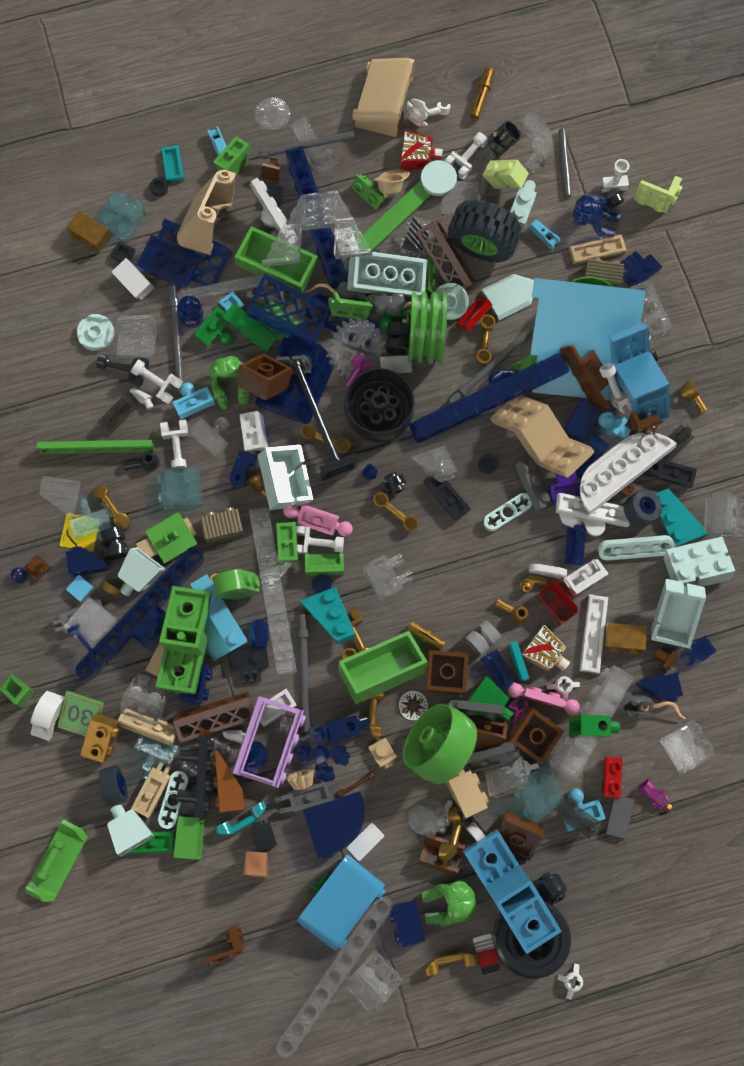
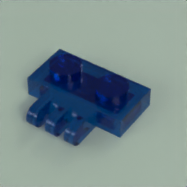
[621,251,662,289]

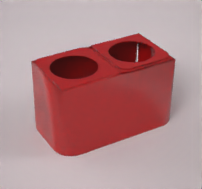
[537,580,578,625]

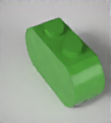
[212,569,260,600]

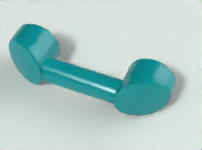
[214,801,266,835]

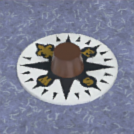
[399,691,428,720]

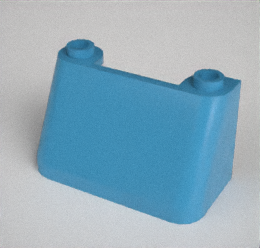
[296,854,386,951]

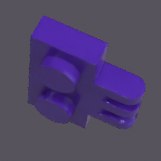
[548,472,581,504]

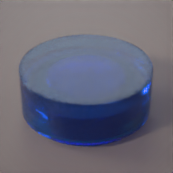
[312,574,332,593]

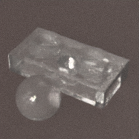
[188,417,229,458]

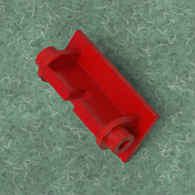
[601,756,623,798]

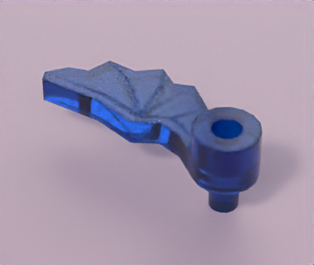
[67,624,93,652]

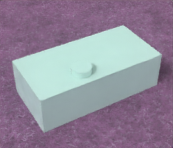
[347,249,427,299]

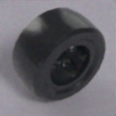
[344,368,415,443]
[492,901,571,979]

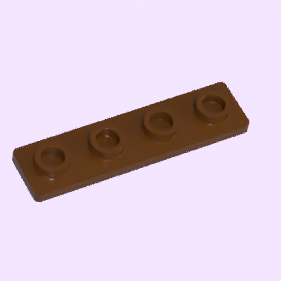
[559,344,609,411]

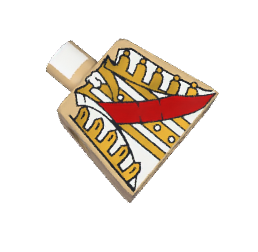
[522,625,570,671]

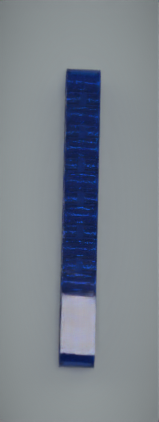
[409,353,570,443]
[75,546,205,681]

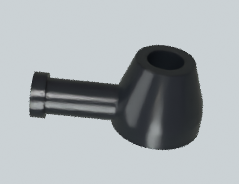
[123,452,160,471]

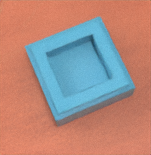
[218,291,244,313]
[66,575,94,603]

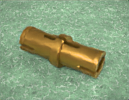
[407,621,446,651]

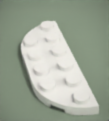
[580,433,677,515]

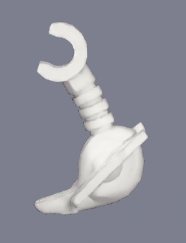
[406,99,450,127]

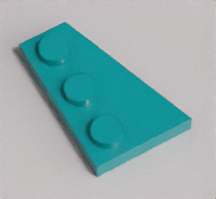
[655,488,709,547]
[300,587,356,644]

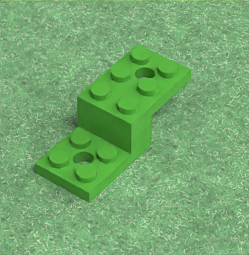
[155,586,212,695]

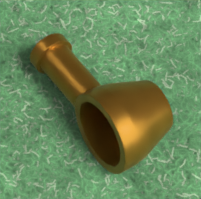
[678,380,708,414]
[247,472,267,499]
[494,598,530,625]

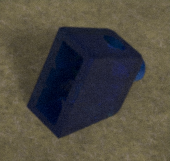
[321,715,370,746]

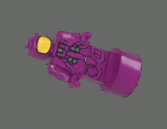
[638,778,673,812]

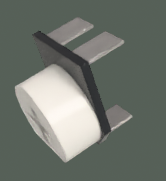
[466,811,487,842]

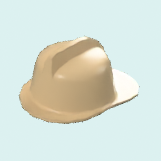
[374,169,410,198]

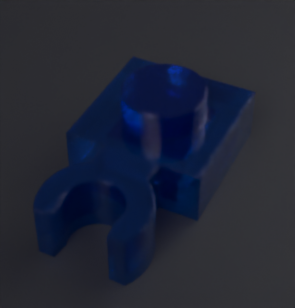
[679,635,717,667]

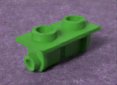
[351,174,387,211]
[425,256,439,296]

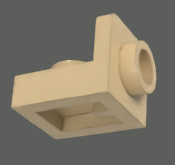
[368,737,398,769]

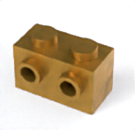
[80,713,120,763]

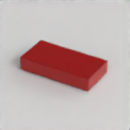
[455,298,492,332]

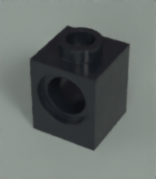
[250,820,278,852]

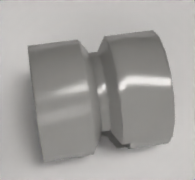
[464,620,502,657]

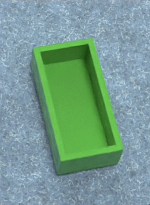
[235,226,318,296]
[338,631,428,704]

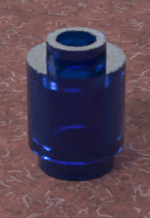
[249,619,269,648]

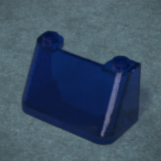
[255,337,334,424]

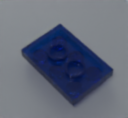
[136,234,202,290]

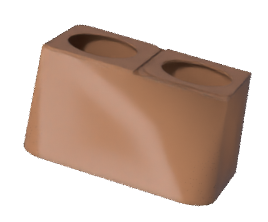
[243,851,269,878]

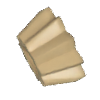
[286,768,314,790]

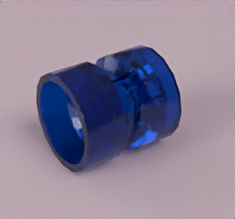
[177,296,204,328]

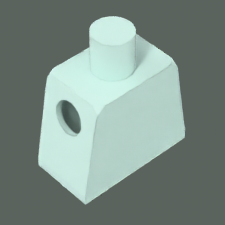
[118,547,166,596]
[107,804,155,857]

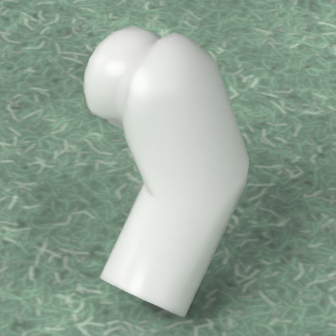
[559,513,582,528]

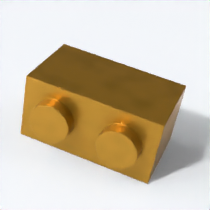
[66,210,112,253]
[603,623,647,655]

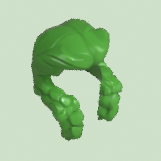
[209,356,249,410]
[421,881,476,926]

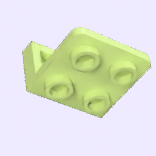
[634,176,682,213]

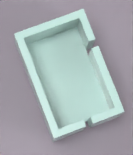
[258,445,313,510]
[663,537,735,587]
[651,579,706,649]

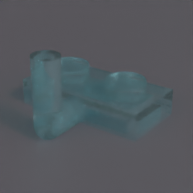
[69,497,112,539]
[134,735,179,779]

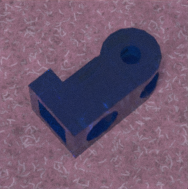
[229,451,259,489]

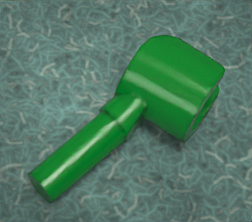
[307,872,330,899]

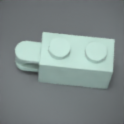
[510,180,537,234]

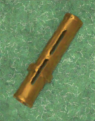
[469,67,495,121]

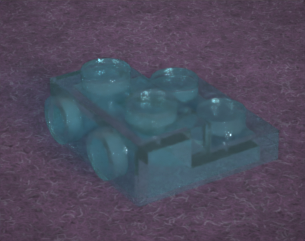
[97,191,147,243]
[157,467,203,509]
[513,766,566,822]

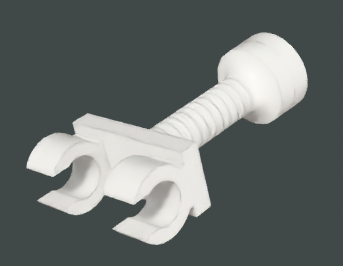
[445,132,487,179]
[601,159,629,193]
[131,359,183,404]
[599,363,632,414]
[160,419,189,471]
[296,526,344,555]

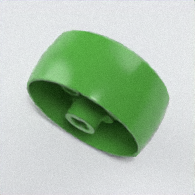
[403,704,477,784]

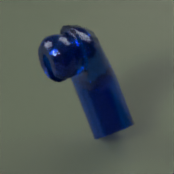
[488,370,513,388]

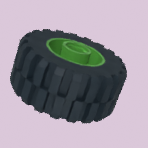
[447,200,522,263]

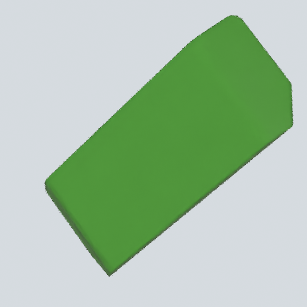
[25,820,88,902]

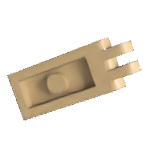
[131,762,171,818]

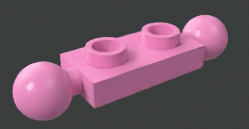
[283,504,353,537]
[507,682,580,715]

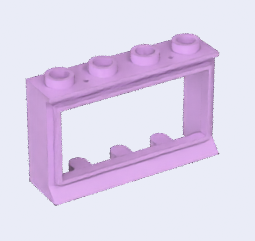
[232,696,306,788]

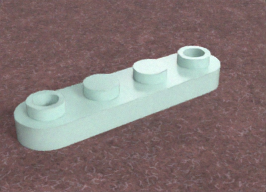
[598,535,675,560]

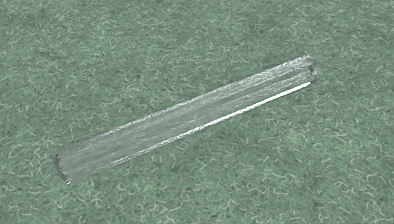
[177,274,267,302]

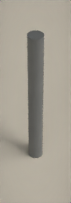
[559,129,572,198]

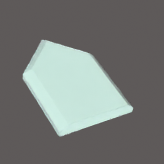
[481,274,534,321]

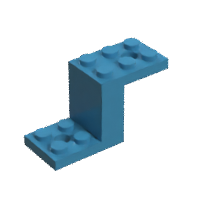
[609,322,670,421]
[463,829,562,954]

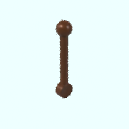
[338,772,375,797]

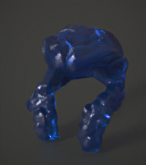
[573,194,621,238]

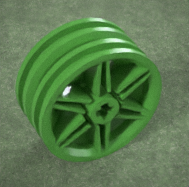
[408,291,447,365]

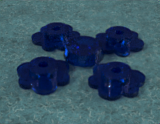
[294,723,351,783]

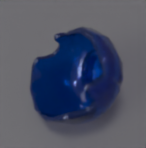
[244,741,268,772]

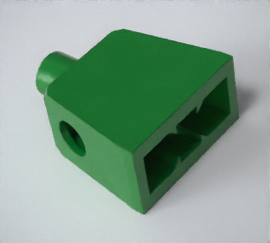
[468,676,513,722]
[569,714,620,739]

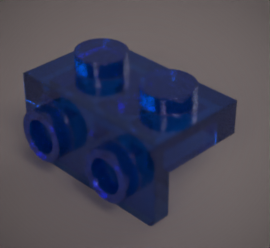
[179,664,213,705]

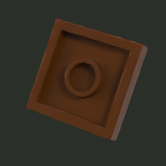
[499,810,545,861]

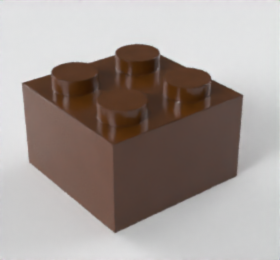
[237,353,293,400]
[425,650,469,695]
[506,707,565,764]

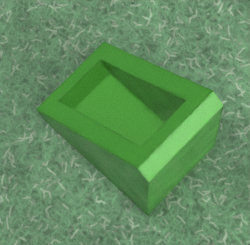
[0,674,35,708]

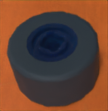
[624,490,662,527]

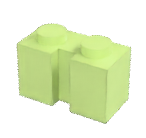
[483,160,529,189]

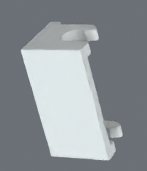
[112,258,155,300]
[239,411,268,454]
[562,559,609,597]

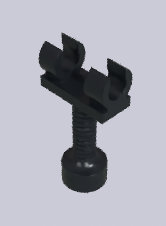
[96,353,149,386]

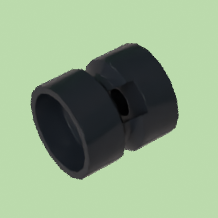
[487,121,521,155]
[385,322,411,355]
[99,527,129,560]

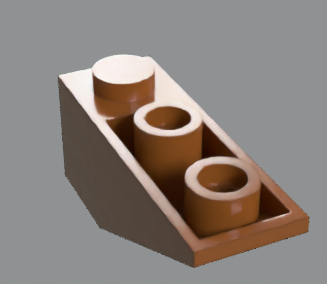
[212,751,245,813]

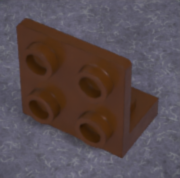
[202,923,246,966]

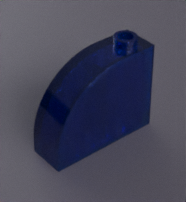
[303,791,365,860]

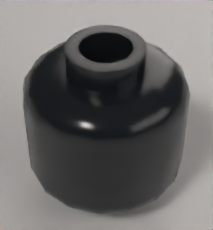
[537,872,567,904]

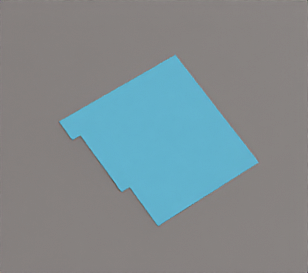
[530,278,646,400]

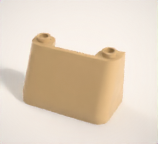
[352,58,415,137]
[177,170,236,255]

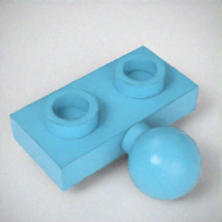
[173,382,215,419]
[560,788,606,832]

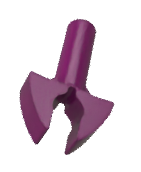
[345,354,371,387]
[508,697,529,732]

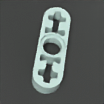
[483,493,532,532]
[158,771,189,829]

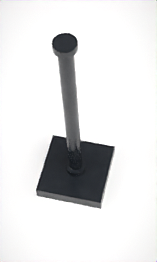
[290,361,358,481]

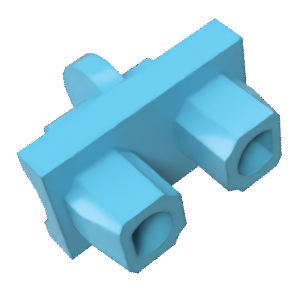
[598,412,631,439]

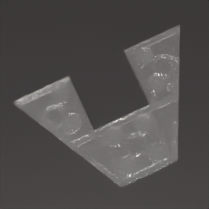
[262,191,373,267]

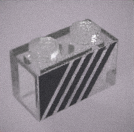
[399,216,432,259]

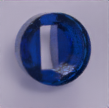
[362,463,378,480]
[10,567,27,583]

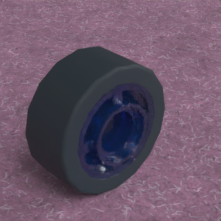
[99,765,128,806]

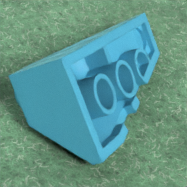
[190,574,247,661]

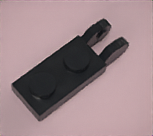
[643,459,697,488]
[423,471,471,522]

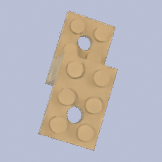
[490,394,594,478]

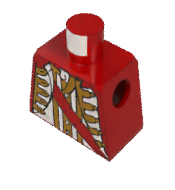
[401,130,443,170]

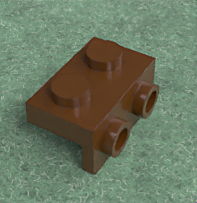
[627,411,660,436]
[418,834,466,876]

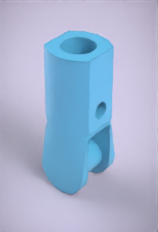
[207,126,227,156]
[529,219,561,250]

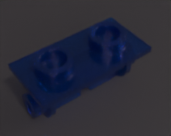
[564,525,586,566]
[480,649,517,691]

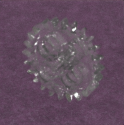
[326,318,387,379]

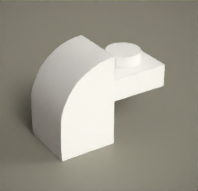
[30,691,65,741]

